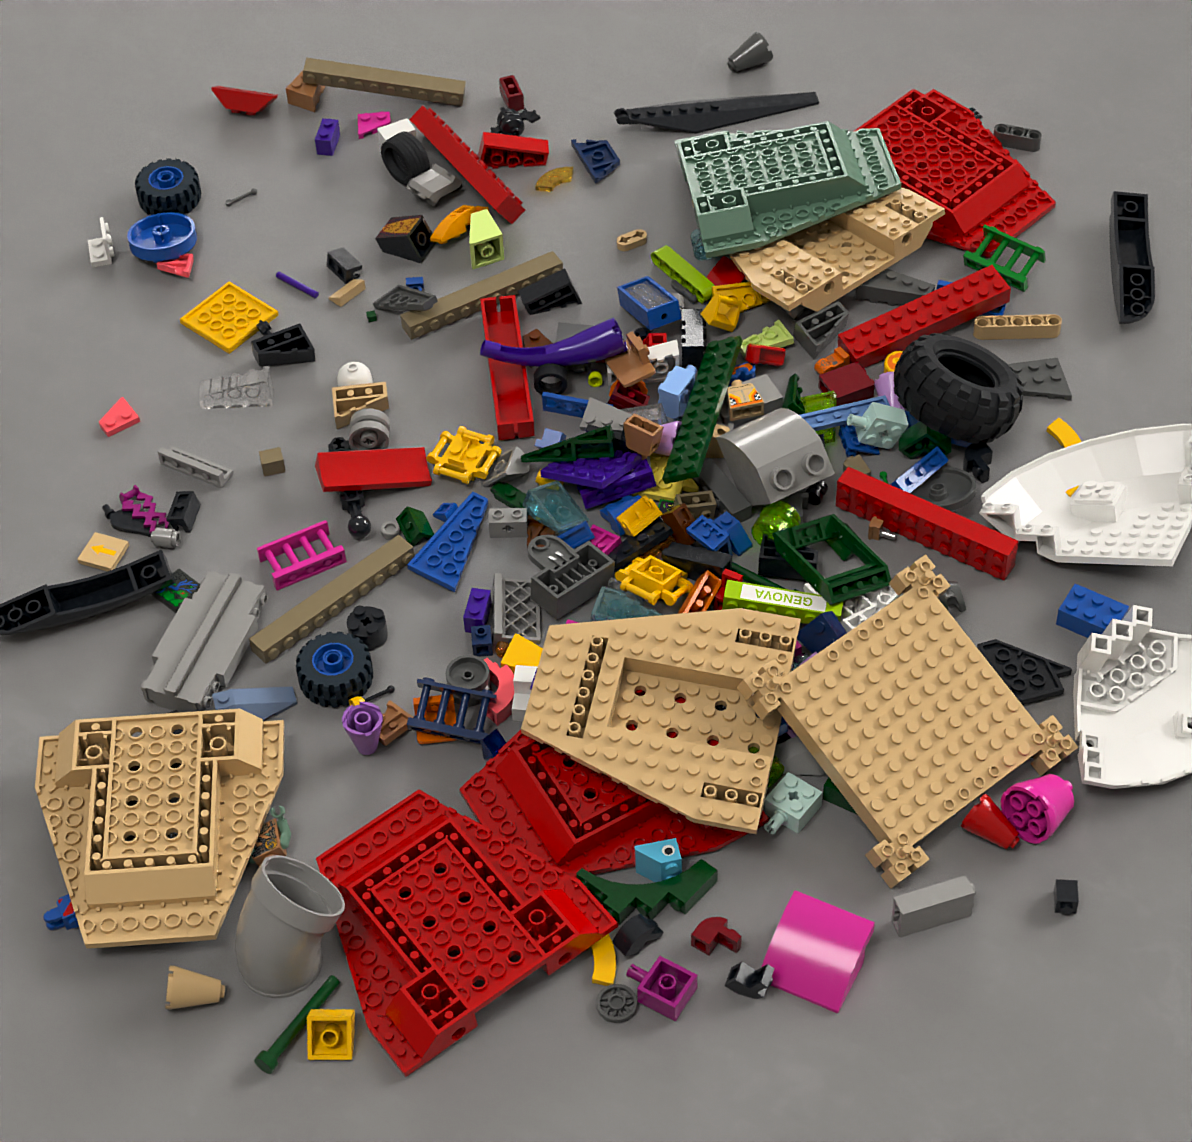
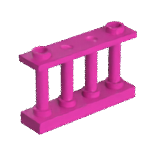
[257,520,347,591]

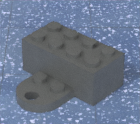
[528,535,615,620]

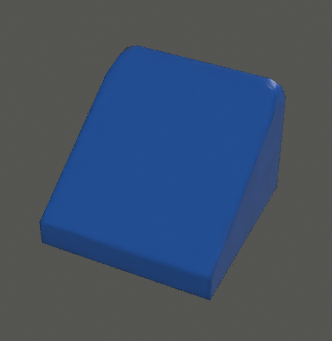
[433,503,458,522]

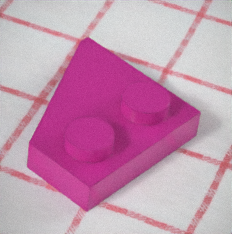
[357,111,391,139]

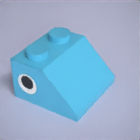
[634,838,682,882]

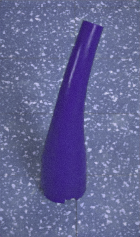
[480,317,628,367]

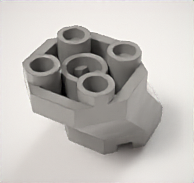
[406,163,462,207]

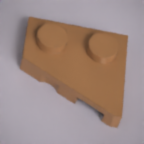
[379,700,414,746]

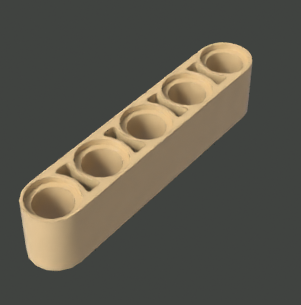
[973,314,1062,340]

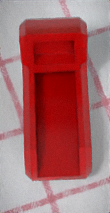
[745,343,786,366]

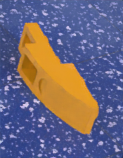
[430,205,489,244]

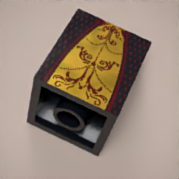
[375,215,437,263]

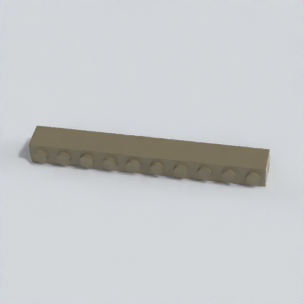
[303,57,466,106]
[400,251,563,340]
[249,535,415,664]

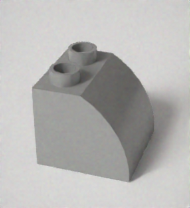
[716,408,835,506]

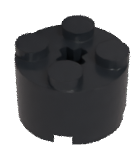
[347,605,388,651]

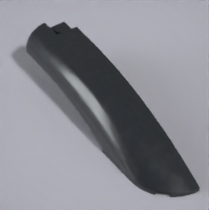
[1109,191,1155,324]
[0,550,176,635]

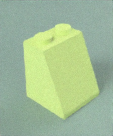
[469,209,504,269]

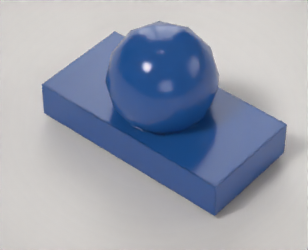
[557,520,595,549]

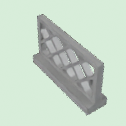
[492,573,540,646]

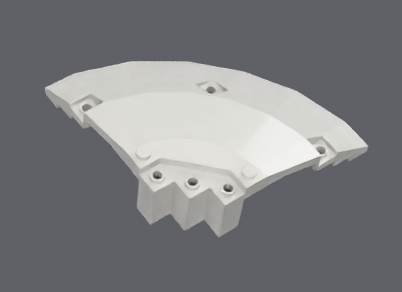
[1073,605,1192,789]

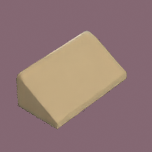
[329,279,366,307]

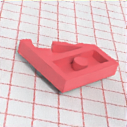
[157,254,194,278]
[99,397,140,437]

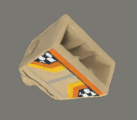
[727,380,764,421]

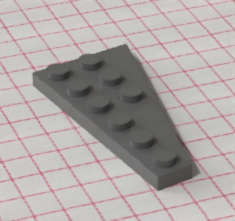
[1008,358,1072,401]

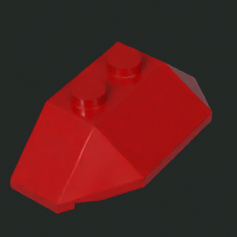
[211,85,278,115]

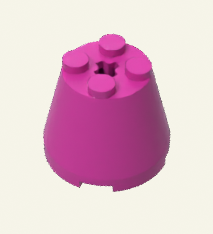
[1001,774,1074,844]

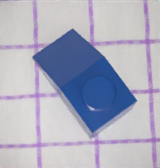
[713,511,753,556]

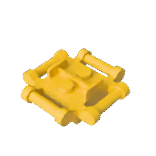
[426,426,502,484]
[615,555,693,606]

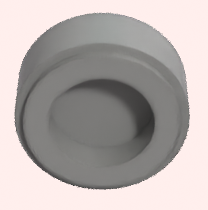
[381,521,400,540]

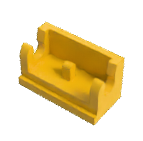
[616,495,663,537]

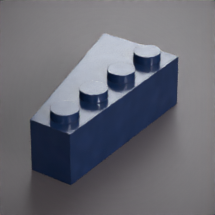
[797,611,847,654]

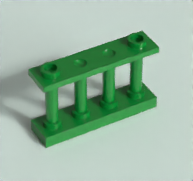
[963,224,1046,292]

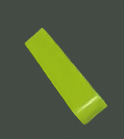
[651,245,715,303]

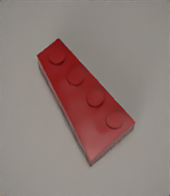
[478,132,549,169]

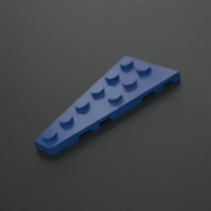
[407,492,488,592]

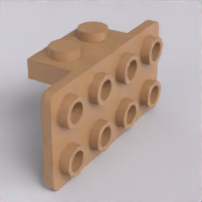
[604,331,656,388]

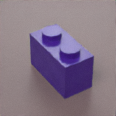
[315,118,340,156]
[463,588,492,633]

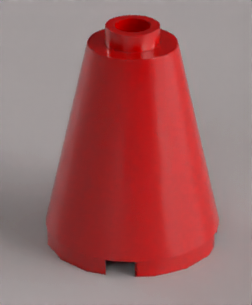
[960,794,1020,850]

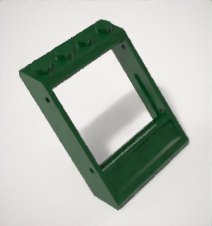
[772,514,891,605]

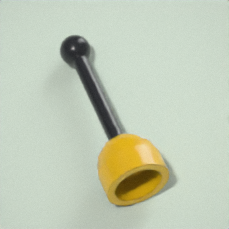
[349,685,395,706]

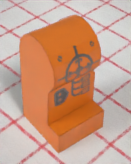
[814,346,850,375]

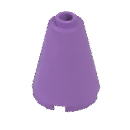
[342,702,383,755]

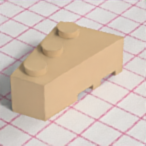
[332,382,389,429]

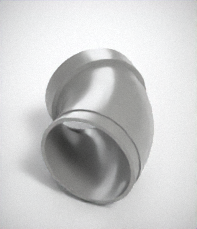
[235,855,345,998]

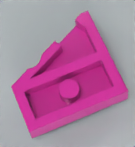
[590,524,622,555]

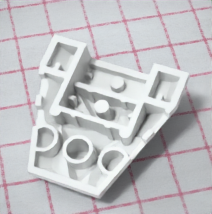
[803,577,898,633]

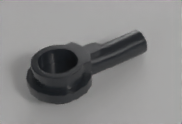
[256,320,272,336]

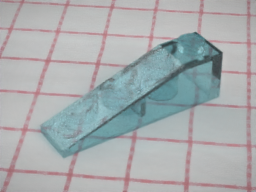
[590,586,663,622]

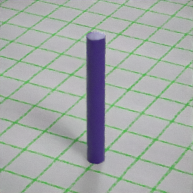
[276,271,319,298]

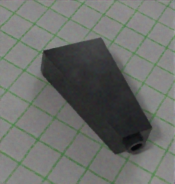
[661,542,732,590]

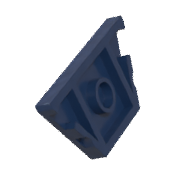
[571,139,620,183]

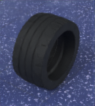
[381,131,430,185]

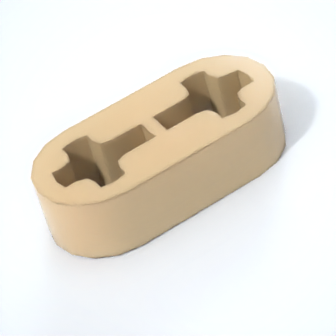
[617,229,647,251]

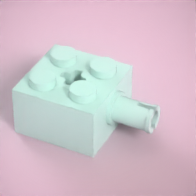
[847,402,909,450]
[764,772,822,834]

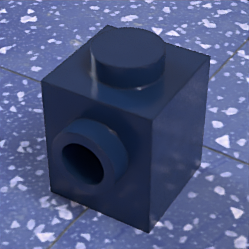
[471,625,493,657]

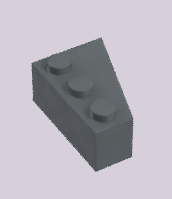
[793,301,849,359]

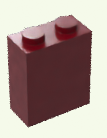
[818,362,875,407]

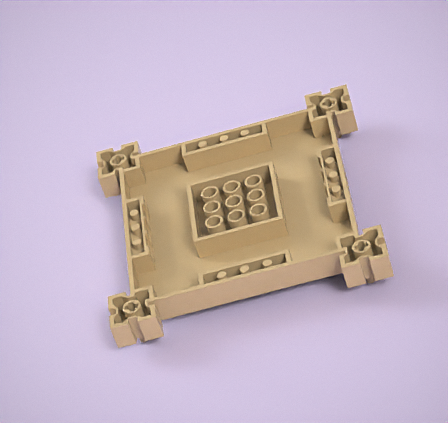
[737,554,1078,889]

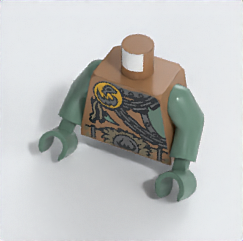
[231,805,292,867]

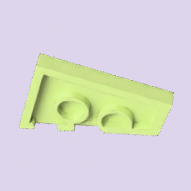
[740,320,794,358]

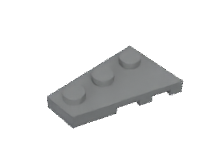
[580,397,632,433]

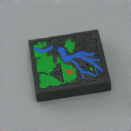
[151,569,200,613]

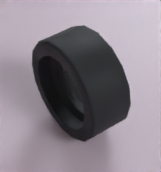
[534,363,568,395]

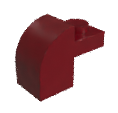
[691,917,742,955]

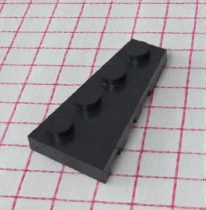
[607,517,674,573]

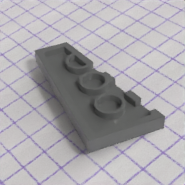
[373,285,438,311]

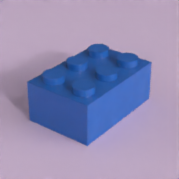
[1056,584,1129,638]

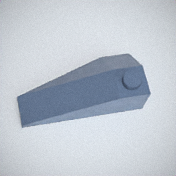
[212,687,297,721]

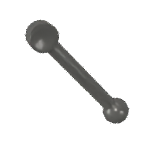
[226,188,257,206]

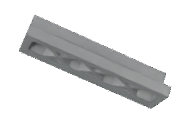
[158,446,234,488]

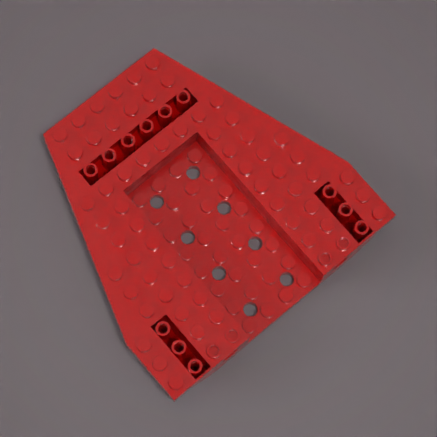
[854,88,1056,258]
[459,690,769,878]
[316,789,618,1077]

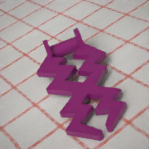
[119,485,170,534]

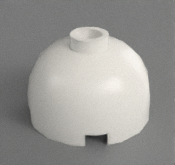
[337,362,373,387]

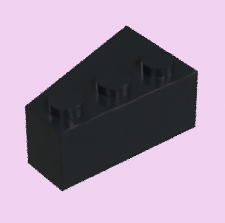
[518,268,582,315]
[251,323,315,367]
[758,533,819,580]

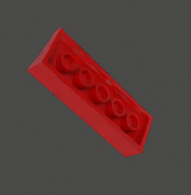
[315,447,432,492]

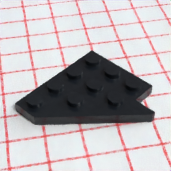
[977,639,1072,705]

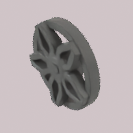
[596,984,637,1022]

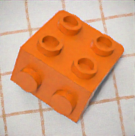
[413,694,457,744]

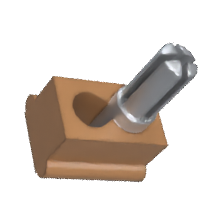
[868,516,897,541]

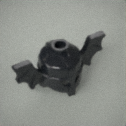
[490,107,541,136]

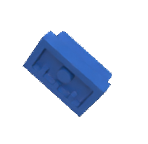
[686,515,733,556]

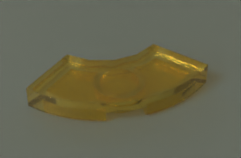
[535,166,574,192]

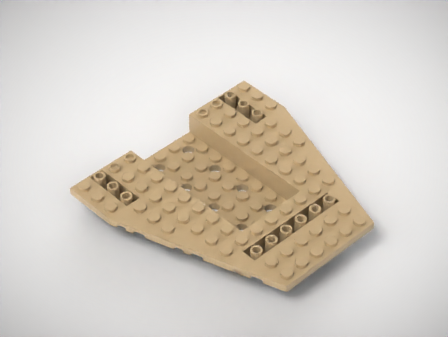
[692,188,945,312]
[521,608,801,834]
[35,709,284,949]

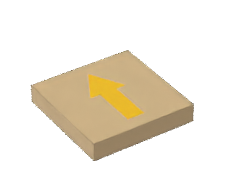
[77,532,129,571]

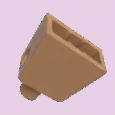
[623,413,664,460]

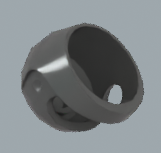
[938,581,966,612]

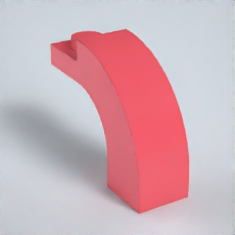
[484,658,515,726]

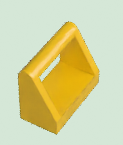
[701,294,742,332]

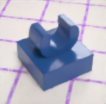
[406,277,424,291]

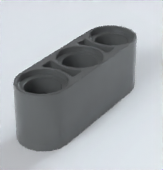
[993,124,1042,152]

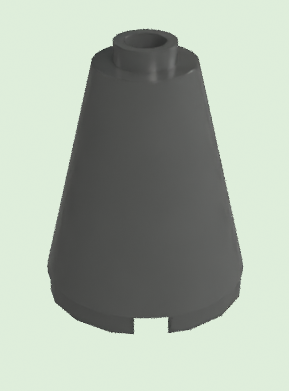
[727,32,773,72]

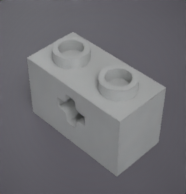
[489,508,528,538]

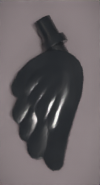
[102,504,151,537]

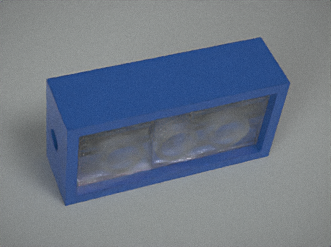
[617,276,682,330]

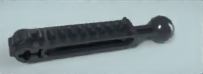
[328,437,371,539]

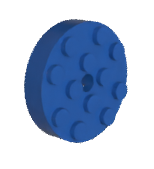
[127,213,197,263]

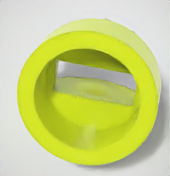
[588,371,603,387]

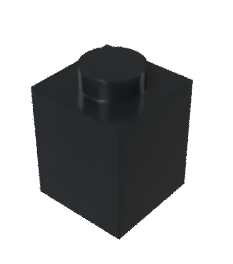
[1054,879,1079,915]

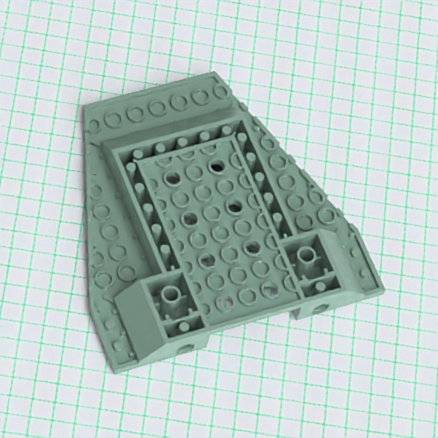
[674,121,901,258]

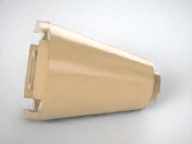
[165,966,225,1010]

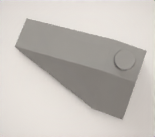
[770,736,827,777]

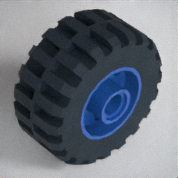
[135,158,201,215]
[296,631,373,708]

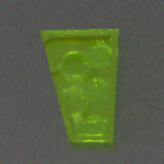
[800,391,837,444]

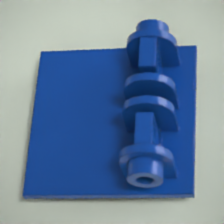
[838,424,880,457]

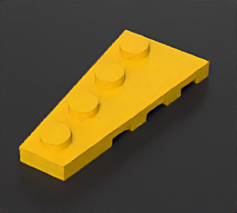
[711,282,771,315]

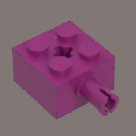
[626,956,697,1021]

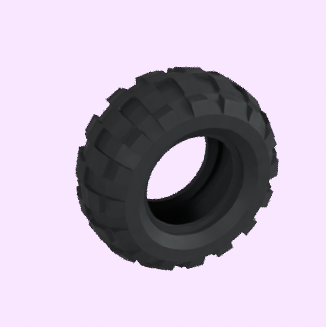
[894,333,1023,444]

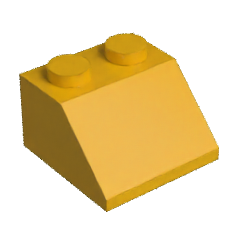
[307,1009,355,1060]

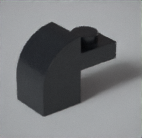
[963,442,993,483]
[612,914,664,956]
[725,962,775,999]

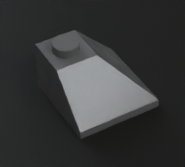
[482,446,531,487]

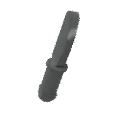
[671,279,697,303]

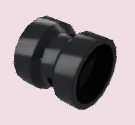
[806,480,828,505]

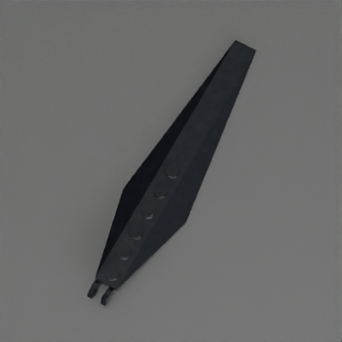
[614,92,819,134]

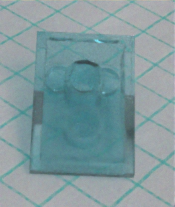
[522,480,589,533]

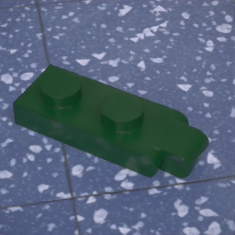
[490,482,538,516]

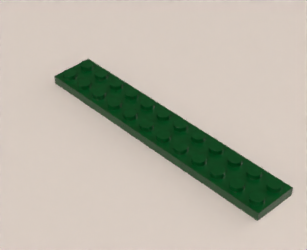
[662,336,743,484]

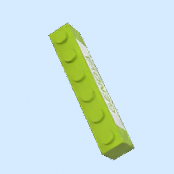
[722,580,843,624]

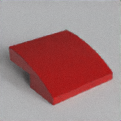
[706,256,746,286]

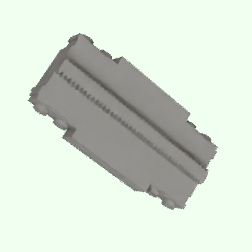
[141,571,268,712]

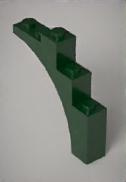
[576,859,718,925]

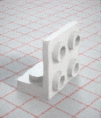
[88,217,114,268]

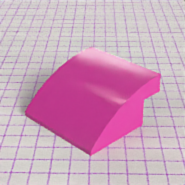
[762,890,875,1014]

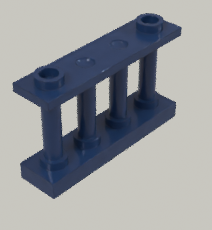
[407,677,497,746]

